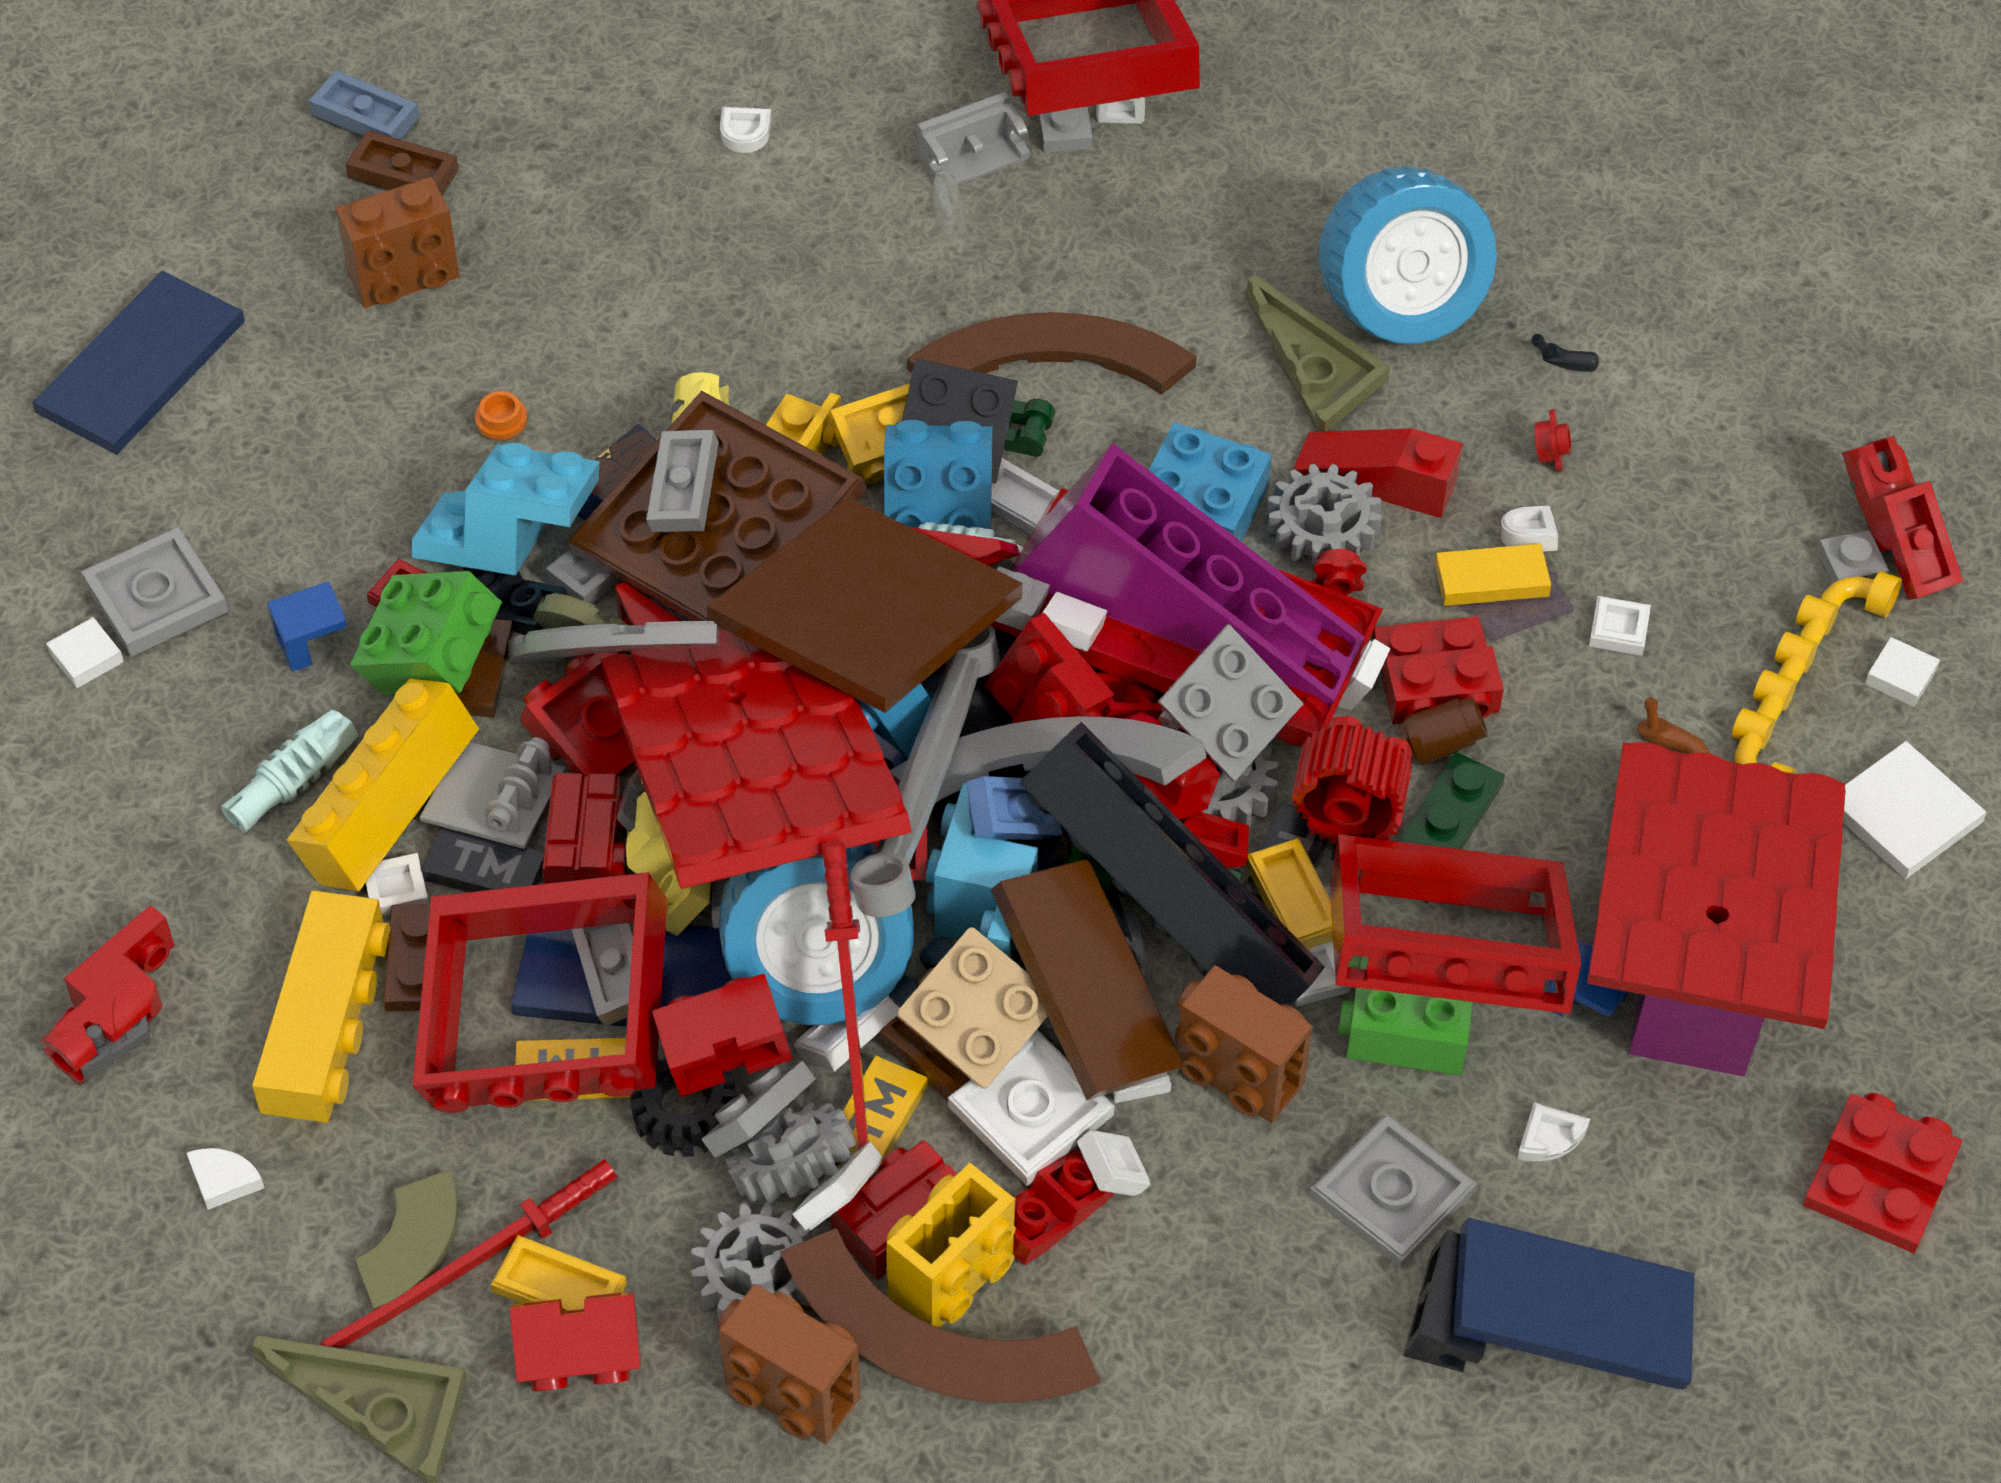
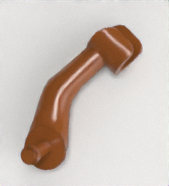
[1637,697,1711,754]

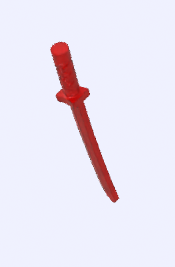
[821,841,869,1149]
[320,1159,617,1349]

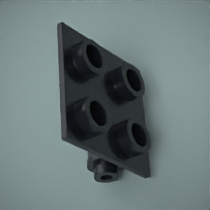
[902,358,1018,484]

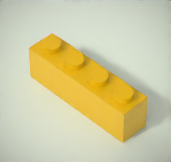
[287,678,479,892]
[252,890,391,1123]

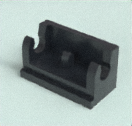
[1403,1229,1486,1373]

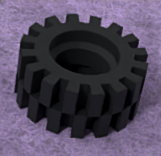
[630,1049,736,1157]

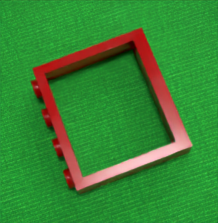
[977,0,1200,116]
[1330,834,1581,1014]
[412,872,668,1113]

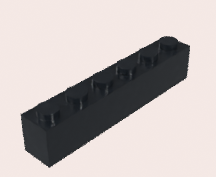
[1019,722,1325,1006]

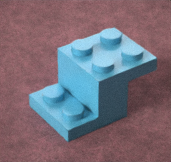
[412,443,600,575]
[926,783,1038,965]

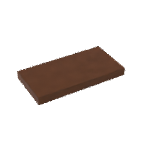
[991,859,1184,1100]

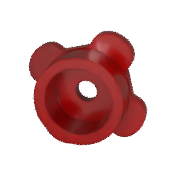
[1534,409,1572,472]
[1311,549,1367,595]

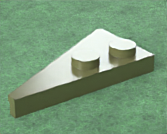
[1245,274,1390,432]
[253,1335,467,1483]

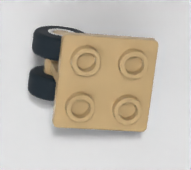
[889,928,1048,1089]

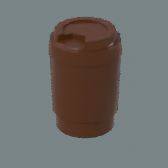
[1399,696,1488,766]

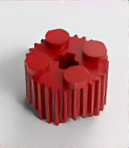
[1291,716,1412,844]

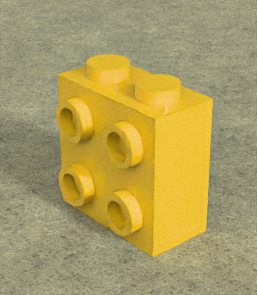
[886,1162,1016,1328]

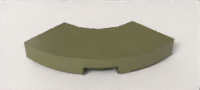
[355,1169,459,1311]

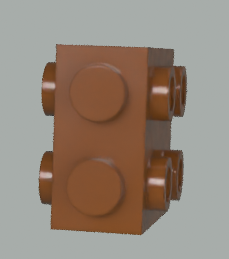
[335,177,460,308]
[1174,965,1313,1123]
[718,1284,861,1445]

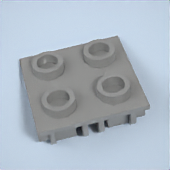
[1157,624,1303,782]
[420,737,566,849]

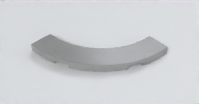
[508,621,719,662]
[890,716,1206,803]

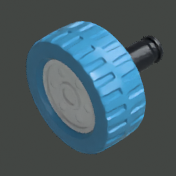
[1318,166,1497,345]
[719,843,914,1025]

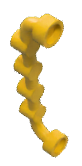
[1731,571,1902,774]

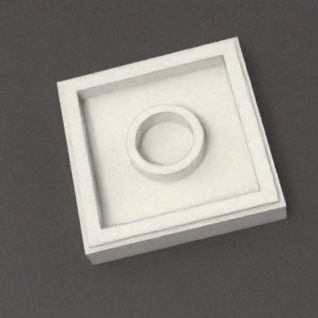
[1843,741,1987,880]
[948,1030,1115,1186]

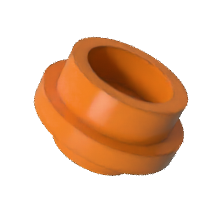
[475,391,528,440]

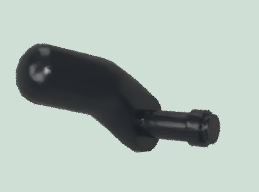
[1531,334,1599,372]

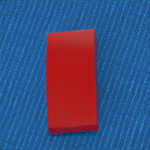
[1013,1149,1115,1266]

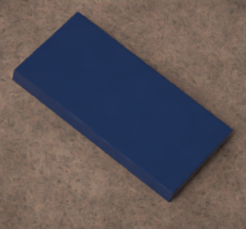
[32,271,245,455]
[511,925,733,1027]
[1453,1217,1694,1389]

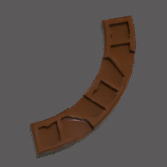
[907,312,1197,395]
[780,1228,1101,1403]

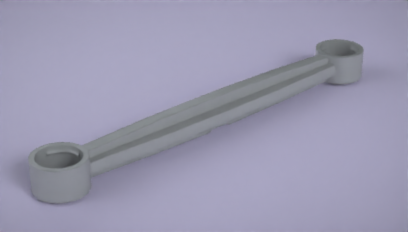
[850,625,1000,917]

